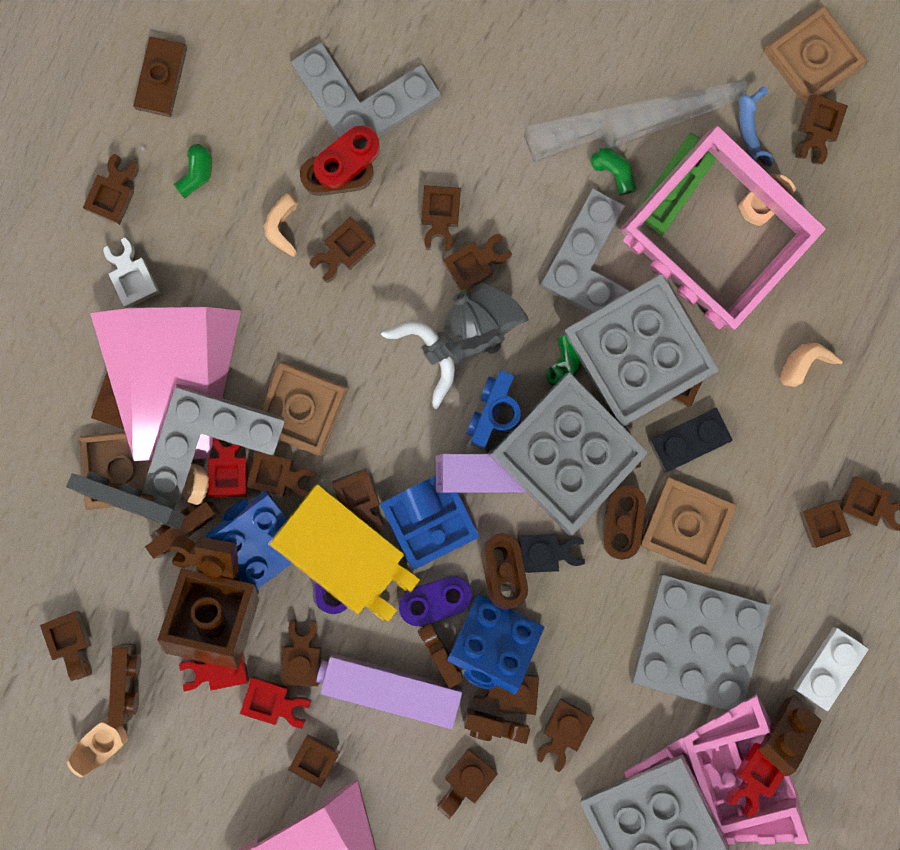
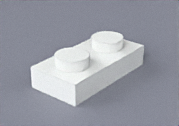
[793,627,869,712]

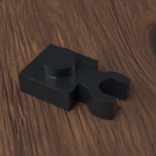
[519,534,585,573]

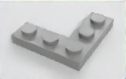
[290,43,441,149]
[540,189,631,314]
[142,384,285,503]

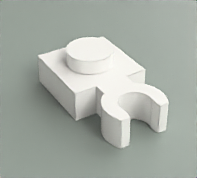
[103,238,160,308]

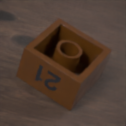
[157,568,259,670]

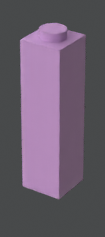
[436,454,526,493]
[316,653,462,730]

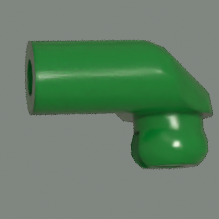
[173,144,212,199]
[591,148,637,195]
[546,335,581,386]

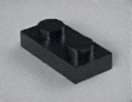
[649,407,733,473]

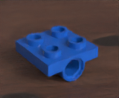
[466,370,521,450]
[380,476,479,570]
[205,490,292,590]
[447,594,545,694]

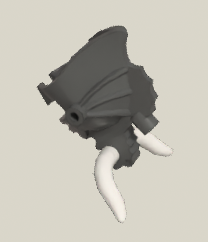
[381,283,529,409]

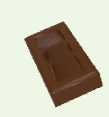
[133,37,187,117]

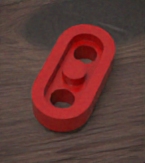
[313,126,380,189]

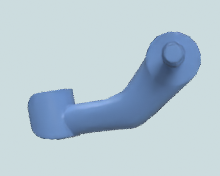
[739,87,774,167]

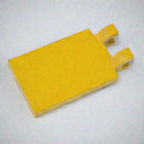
[268,484,420,622]

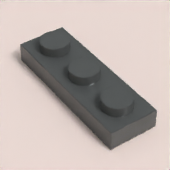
[66,472,186,530]

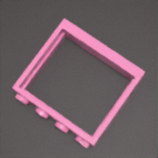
[619,126,826,330]

